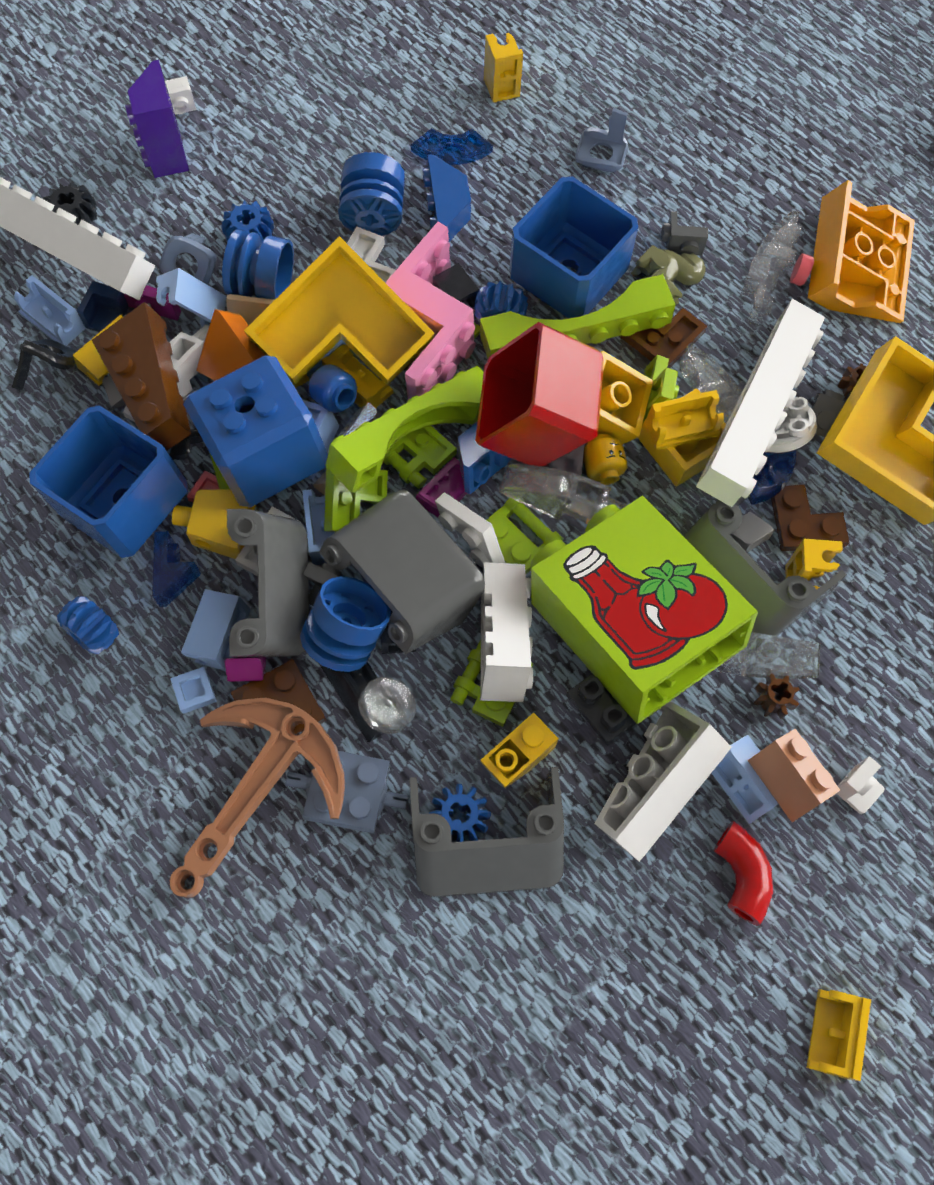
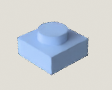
[170,667,217,714]

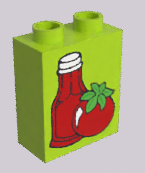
[531,495,758,724]

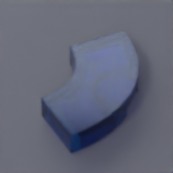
[410,128,493,165]
[748,449,796,505]

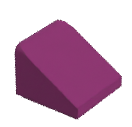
[225,657,266,682]

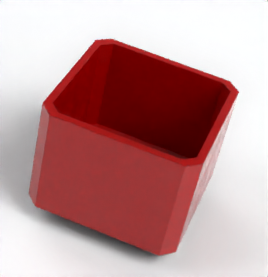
[475,322,604,469]

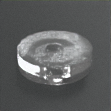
[358,677,416,734]

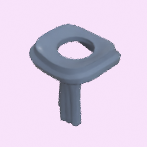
[575,108,628,172]
[159,233,217,285]

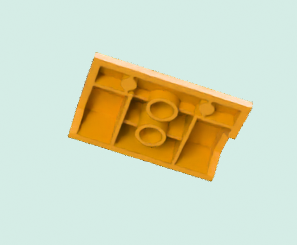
[808,180,915,323]

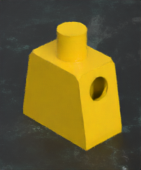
[172,489,256,559]

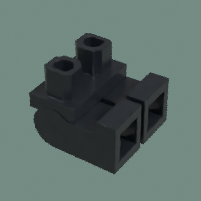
[566,673,657,746]

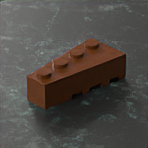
[92,302,191,451]

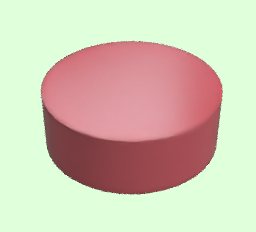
[790,253,814,286]

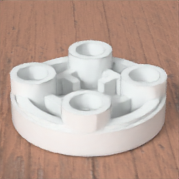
[768,397,817,453]

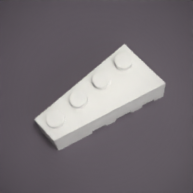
[480,562,533,702]
[594,701,732,862]

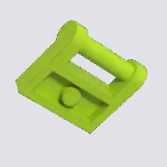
[486,493,564,574]

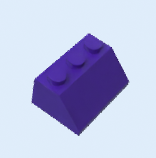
[125,59,189,178]

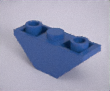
[423,155,471,242]
[458,422,512,494]

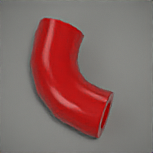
[713,821,773,926]

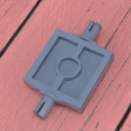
[285,751,409,834]

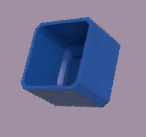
[509,176,638,318]
[183,355,328,508]
[29,406,188,558]

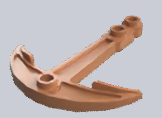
[170,698,345,898]

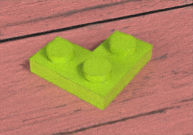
[642,355,679,425]
[324,467,388,532]

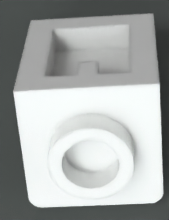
[165,76,196,115]
[837,756,884,814]

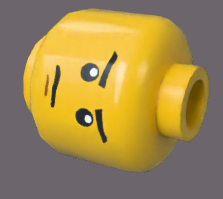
[583,434,628,485]

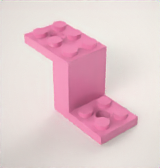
[385,222,476,400]

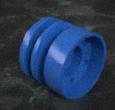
[338,152,405,236]
[222,229,294,300]
[300,576,391,672]

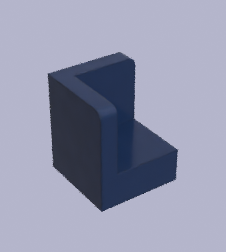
[77,281,129,332]

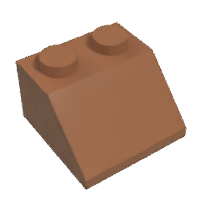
[748,729,841,822]

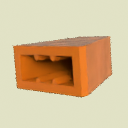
[196,309,265,381]

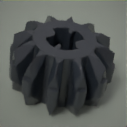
[43,181,97,225]

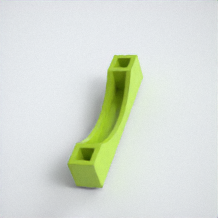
[480,274,676,359]
[325,366,484,493]

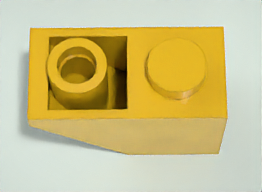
[480,712,559,788]

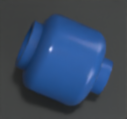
[309,364,357,413]

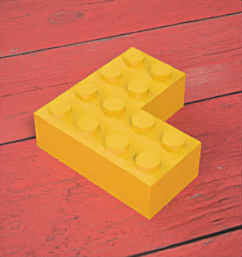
[244,236,435,386]
[816,336,934,525]

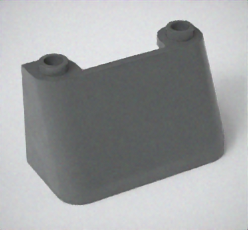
[319,490,485,655]
[227,509,309,658]

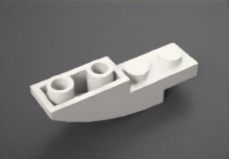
[123,325,209,422]

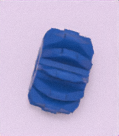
[221,200,274,243]
[474,281,528,319]
[57,596,119,654]
[429,784,491,842]

